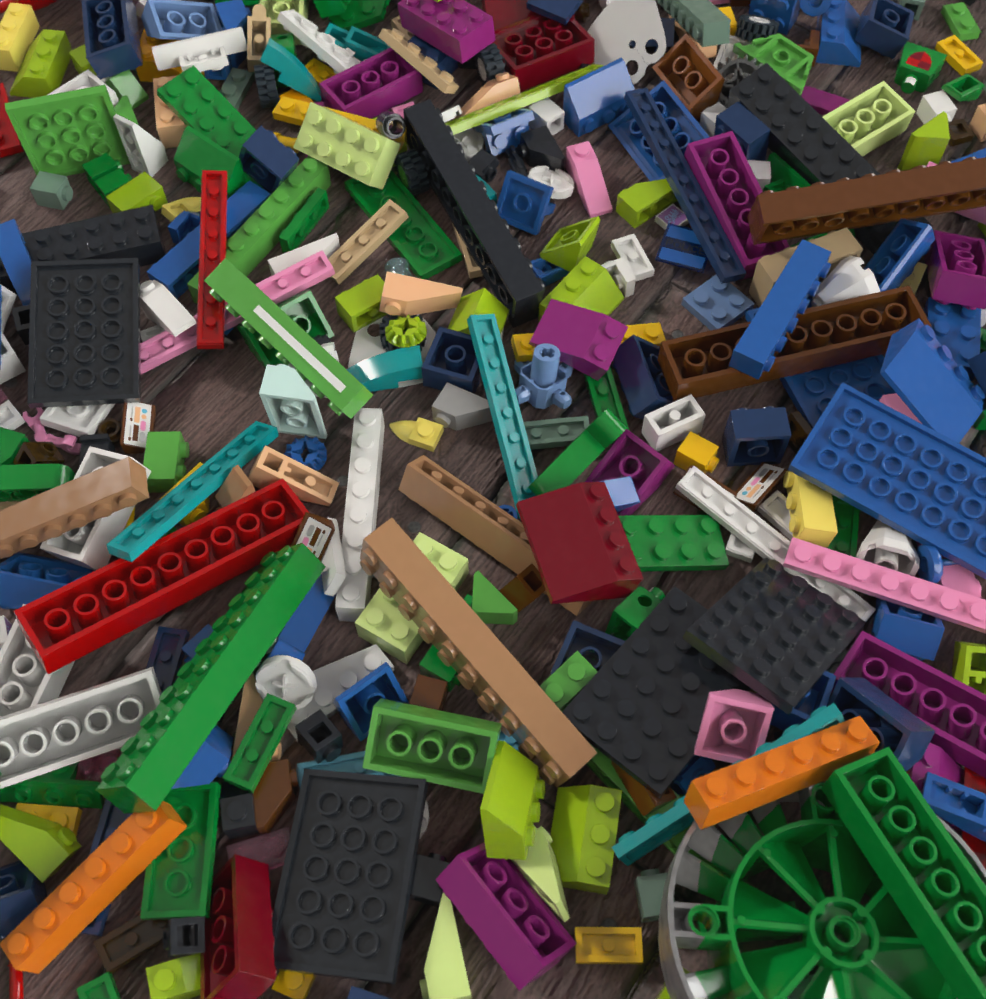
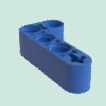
[264,574,335,661]

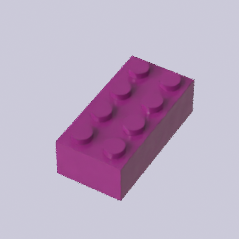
[397,0,495,64]
[319,47,423,119]
[924,230,986,310]
[435,842,577,991]

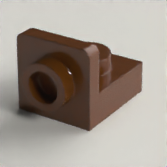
[797,30,820,67]

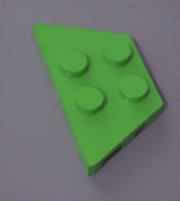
[732,34,814,96]

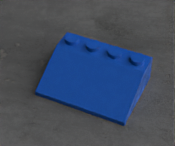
[608,80,710,181]
[880,318,985,443]

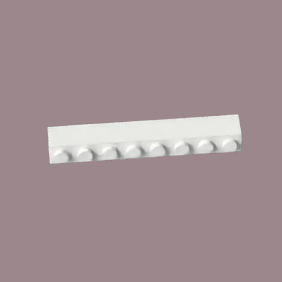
[335,408,385,622]

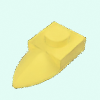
[161,197,201,222]
[389,417,444,452]

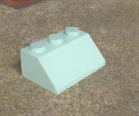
[259,364,327,439]

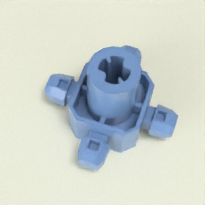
[514,343,573,409]

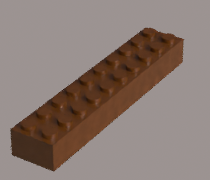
[747,157,986,245]
[658,285,932,402]

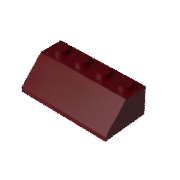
[200,854,277,999]

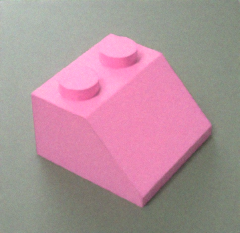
[694,689,774,763]

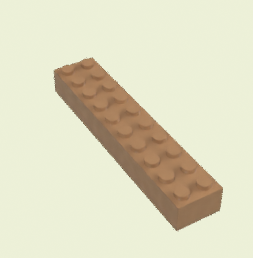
[360,518,597,788]

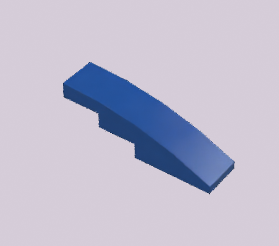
[921,772,986,842]

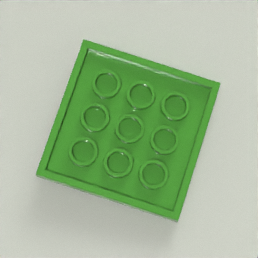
[5,85,130,176]

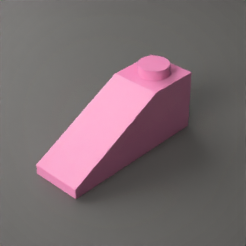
[565,141,613,218]

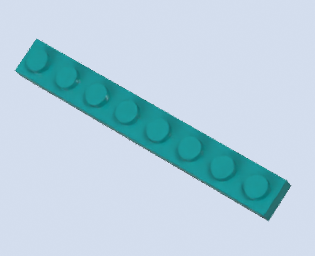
[467,314,538,519]
[106,421,279,562]
[612,703,845,866]

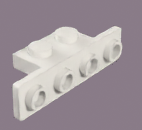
[151,27,247,73]

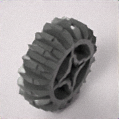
[717,54,763,108]

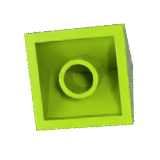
[898,111,950,171]
[539,216,601,272]
[448,288,509,335]

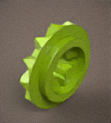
[385,314,427,347]

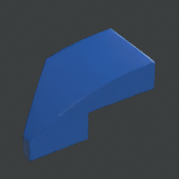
[168,211,201,244]

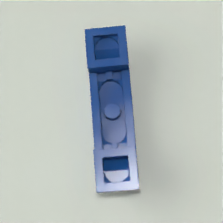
[0,219,32,306]

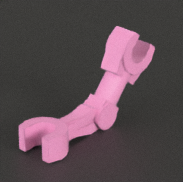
[23,408,81,455]

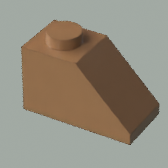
[215,465,256,511]

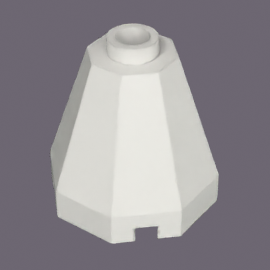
[811,255,881,307]
[856,520,920,577]

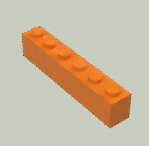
[684,716,880,830]
[0,801,188,974]

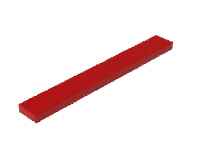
[196,170,228,349]

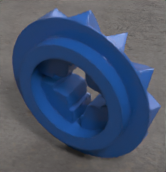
[283,435,327,471]

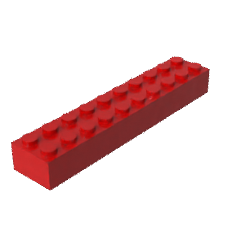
[14,478,309,674]

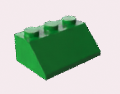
[173,125,246,200]
[237,290,335,369]

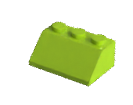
[9,29,72,98]
[539,256,624,322]
[480,740,545,860]
[550,785,622,895]

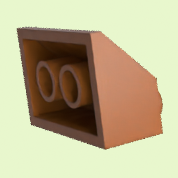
[652,33,725,122]

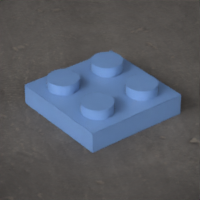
[681,275,754,330]

